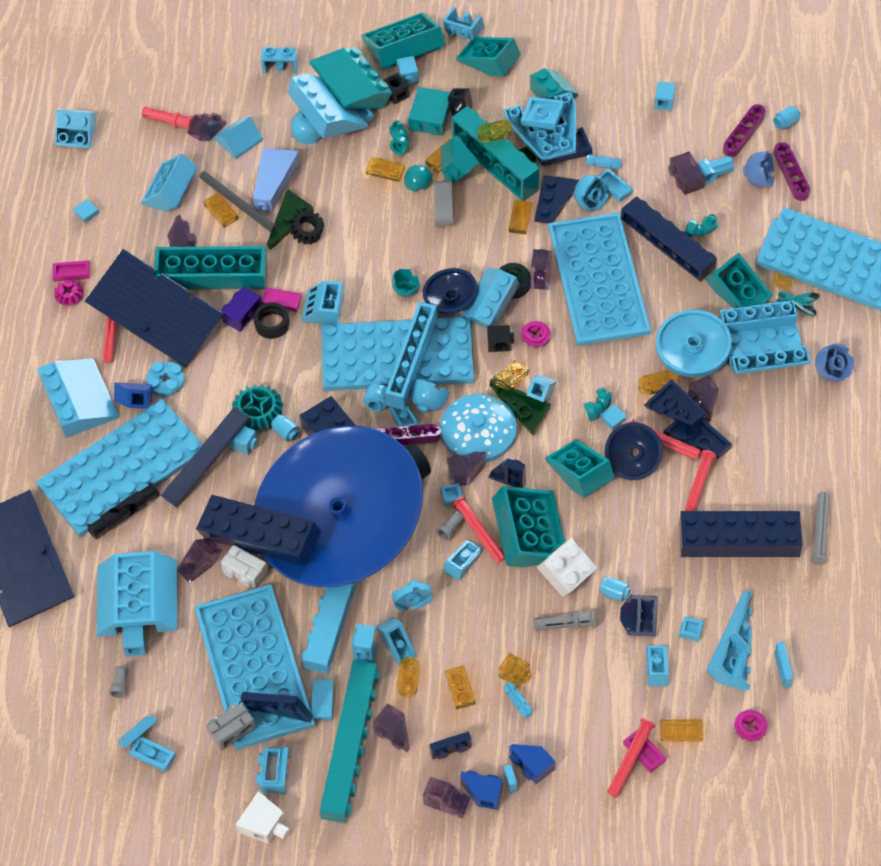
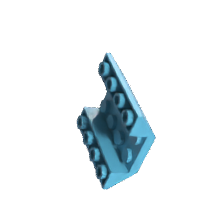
[720,300,811,374]
[97,551,178,637]

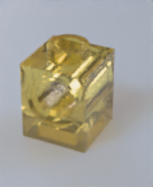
[499,652,531,688]

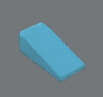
[389,404,419,436]
[443,540,483,580]
[646,646,669,686]

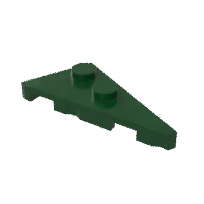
[267,189,314,250]
[489,378,551,435]

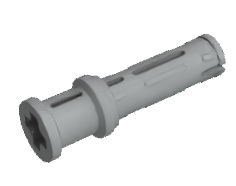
[534,610,596,631]

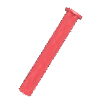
[102,317,117,363]
[629,418,701,460]
[684,450,716,511]
[452,497,505,563]
[607,718,656,797]

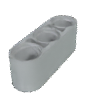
[434,181,453,226]

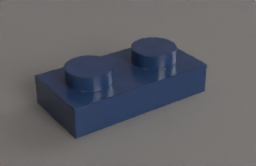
[429,731,472,760]

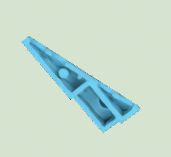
[706,590,753,691]

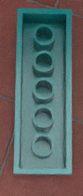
[451,106,539,202]
[154,246,268,289]

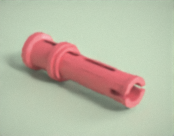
[142,106,195,131]

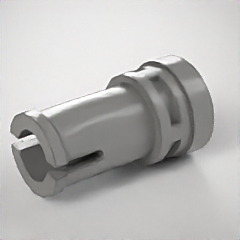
[437,511,464,540]
[109,666,129,698]

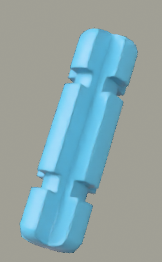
[586,154,622,169]
[504,682,533,718]

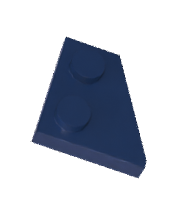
[488,458,526,488]

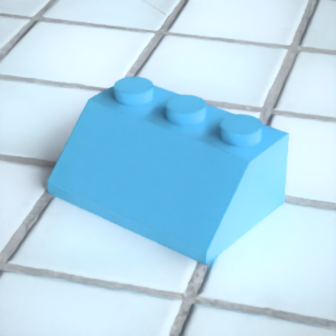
[141,153,197,211]
[461,268,520,329]

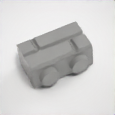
[206,703,256,751]

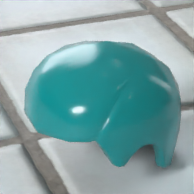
[404,165,432,192]
[392,269,420,297]

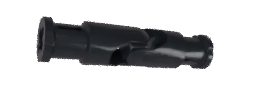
[86,482,160,540]

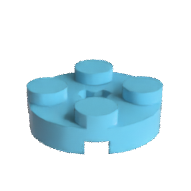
[146,362,185,397]
[392,580,433,611]

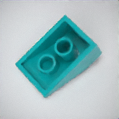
[456,37,521,76]
[705,252,773,308]
[545,439,615,498]

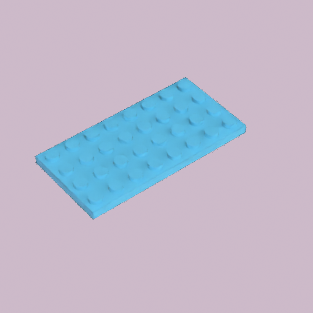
[757,207,881,311]
[548,212,651,346]
[321,317,474,391]
[36,399,203,537]
[194,584,315,750]

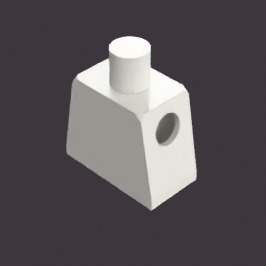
[236,792,290,843]

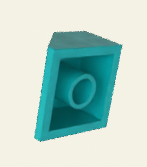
[530,68,578,100]
[441,135,480,184]

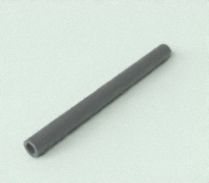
[200,171,278,233]

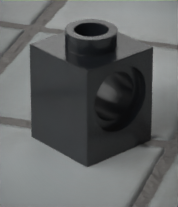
[383,73,409,105]
[448,88,473,116]
[487,325,514,352]

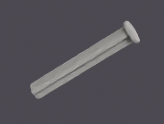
[811,491,829,565]

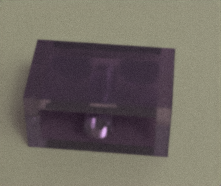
[668,151,705,195]
[530,249,552,290]

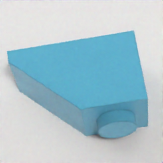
[376,617,417,666]

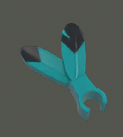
[777,291,820,316]

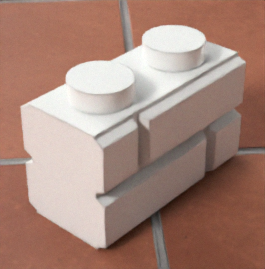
[221,545,268,588]

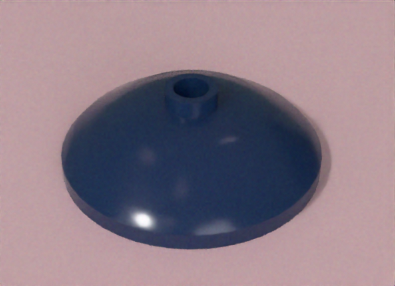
[423,268,478,314]
[605,422,663,480]

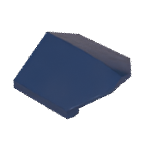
[620,595,658,637]

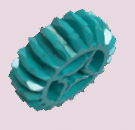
[232,383,283,432]

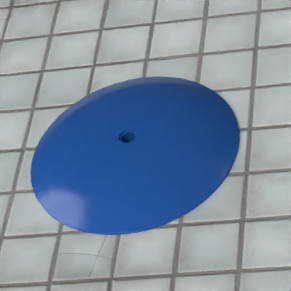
[254,426,423,587]

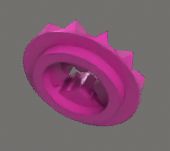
[54,279,84,305]
[521,321,551,348]
[734,710,768,742]

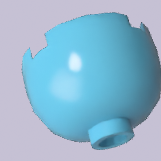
[291,111,322,145]
[574,175,609,212]
[410,379,449,413]

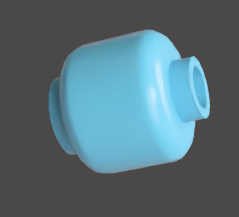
[363,384,387,412]

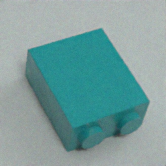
[408,87,450,136]

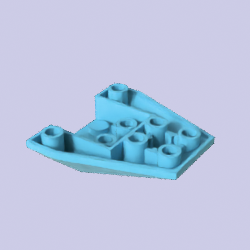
[504,92,576,162]

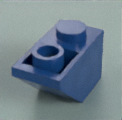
[114,382,152,409]
[509,744,555,784]
[460,771,503,810]

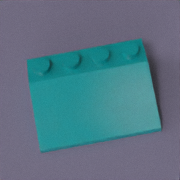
[361,12,445,68]
[309,47,393,109]
[492,486,565,567]

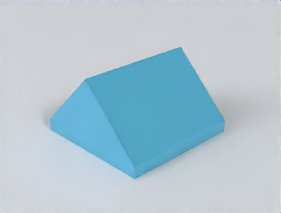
[214,117,263,159]

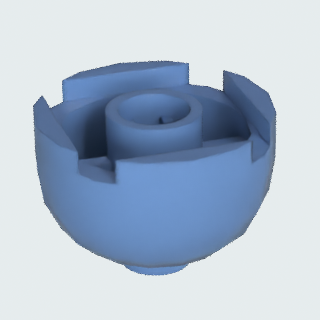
[743,151,774,187]
[815,344,854,382]

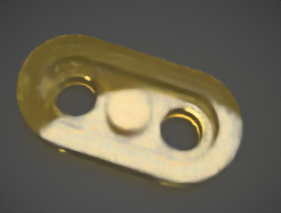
[477,120,513,142]
[638,371,676,395]
[397,657,420,698]

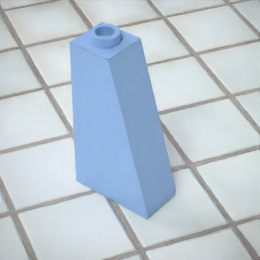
[253,148,299,211]

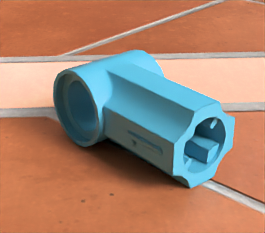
[695,156,734,184]

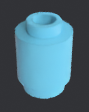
[773,106,800,130]
[271,415,300,442]
[599,577,631,602]

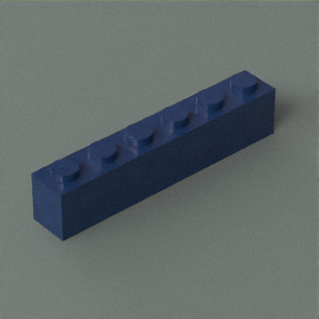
[621,196,717,282]

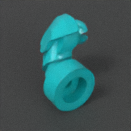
[389,120,409,155]
[684,214,719,238]
[583,387,612,422]

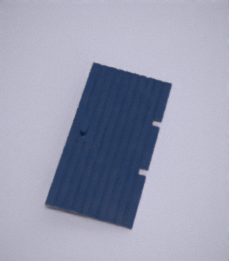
[85,249,224,368]
[0,490,75,627]

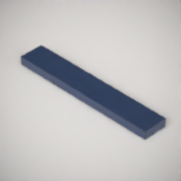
[161,406,250,508]

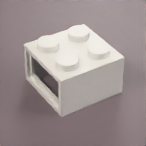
[537,538,597,597]

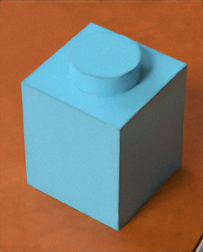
[397,56,419,85]
[654,81,675,111]
[526,374,556,402]
[228,426,258,455]
[123,626,146,657]

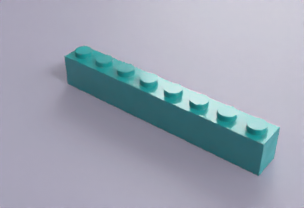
[320,660,381,823]

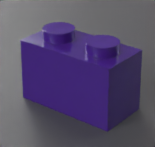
[221,286,262,332]

